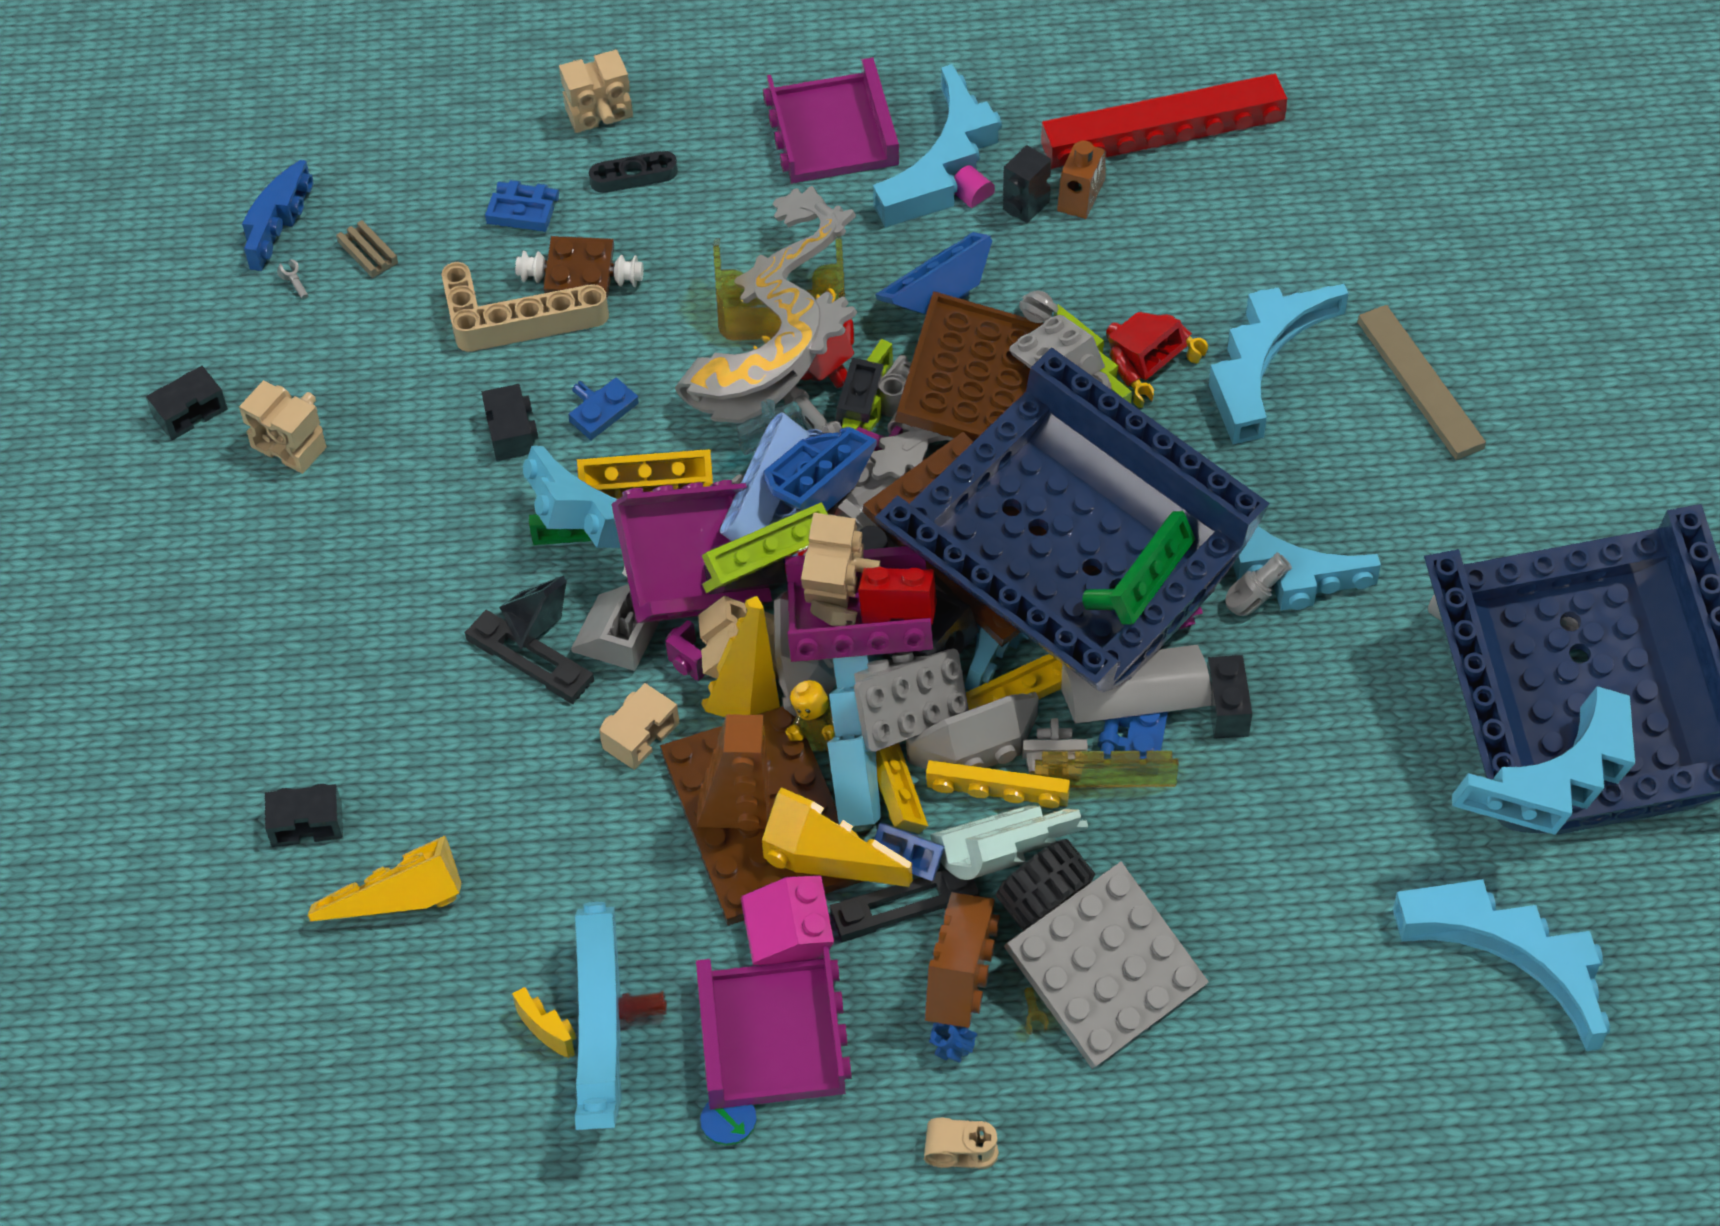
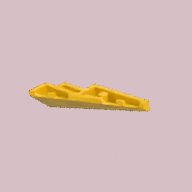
[701,596,780,718]

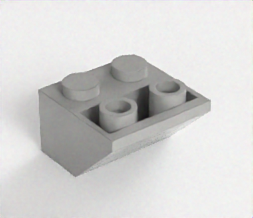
[571,585,660,671]

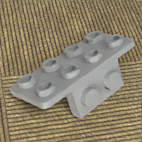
[854,649,968,752]

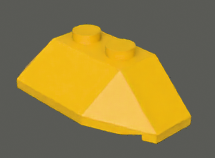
[577,449,713,499]

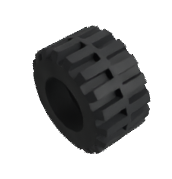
[996,839,1095,931]

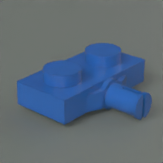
[568,377,639,440]

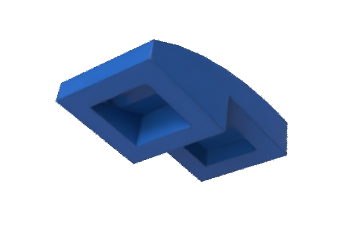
[874,823,945,881]

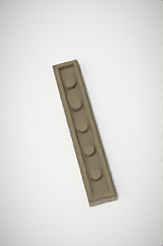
[1357,305,1486,460]

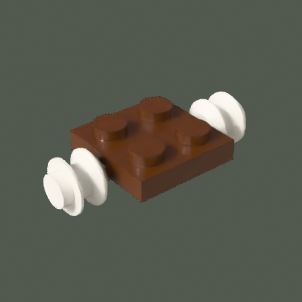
[516,236,643,299]

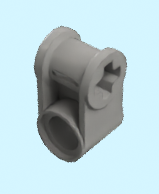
[878,355,911,417]

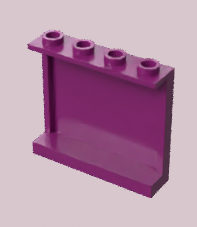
[763,57,899,184]
[611,480,772,624]
[785,546,933,662]
[696,946,852,1109]

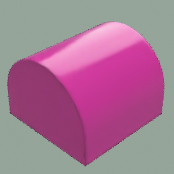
[954,165,995,208]

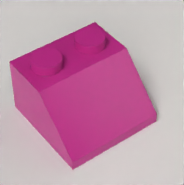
[741,876,834,965]

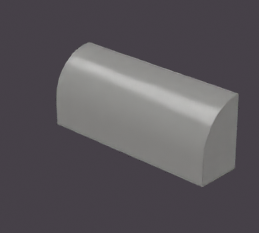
[1061,645,1212,724]

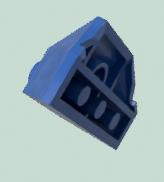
[875,232,992,315]
[763,427,877,512]

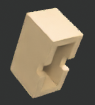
[599,683,680,770]

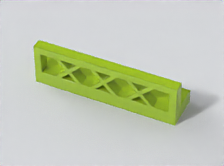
[702,502,828,593]

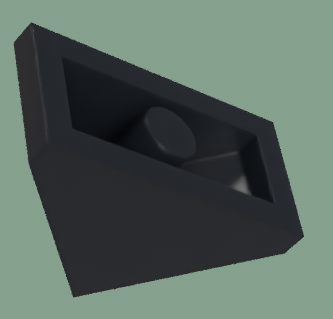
[499,576,567,650]

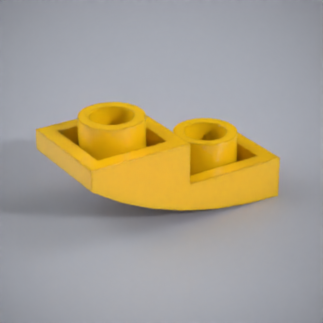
[512,987,577,1059]

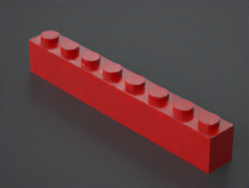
[1041,73,1288,169]

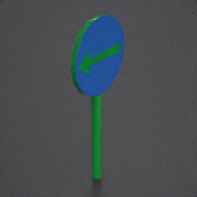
[700,1102,757,1145]

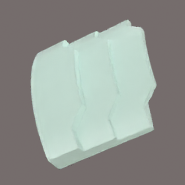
[930,805,1088,880]

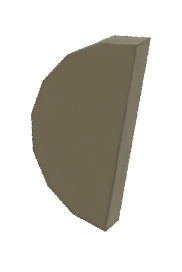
[810,600,857,626]

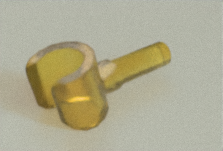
[1024,987,1048,1035]

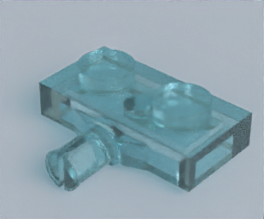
[736,399,804,456]

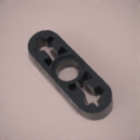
[589,151,678,193]

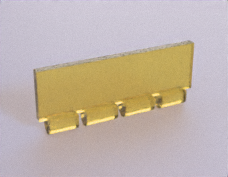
[1034,750,1179,788]

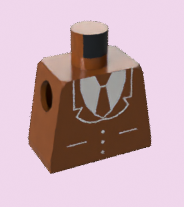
[1057,141,1106,219]

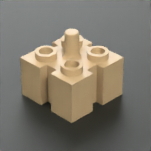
[559,50,633,133]
[239,380,327,474]
[801,513,880,608]
[698,596,779,680]

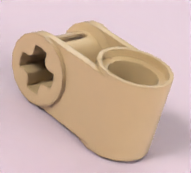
[924,1118,999,1169]

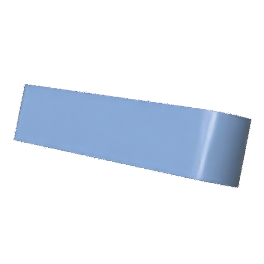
[720,412,809,541]

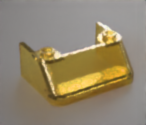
[713,236,845,341]

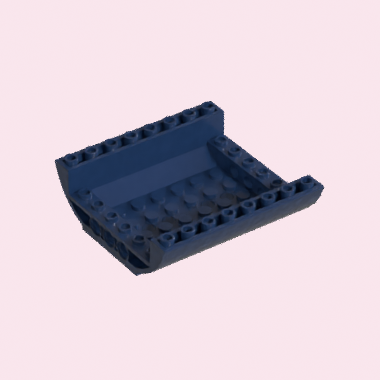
[875,347,1270,692]
[1424,504,1720,835]

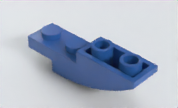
[242,160,313,271]

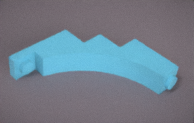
[827,654,884,832]
[1452,686,1635,835]
[575,902,622,1130]

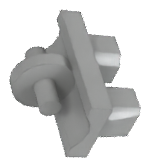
[1022,718,1088,776]

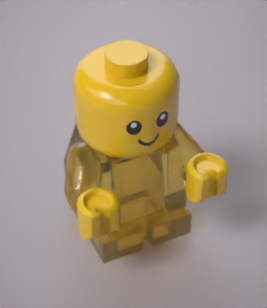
[786,680,835,751]

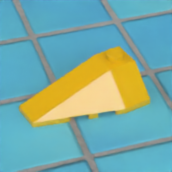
[762,787,912,887]
[308,836,461,921]

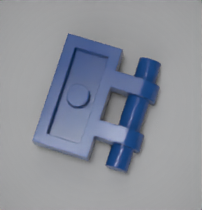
[485,180,559,232]
[1097,711,1168,771]

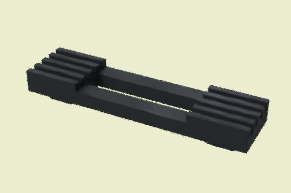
[464,609,594,704]
[830,869,979,942]

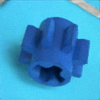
[929,1021,977,1063]

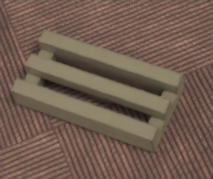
[336,220,398,278]

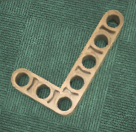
[442,262,609,352]

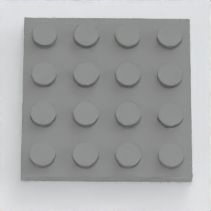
[1004,862,1209,1069]

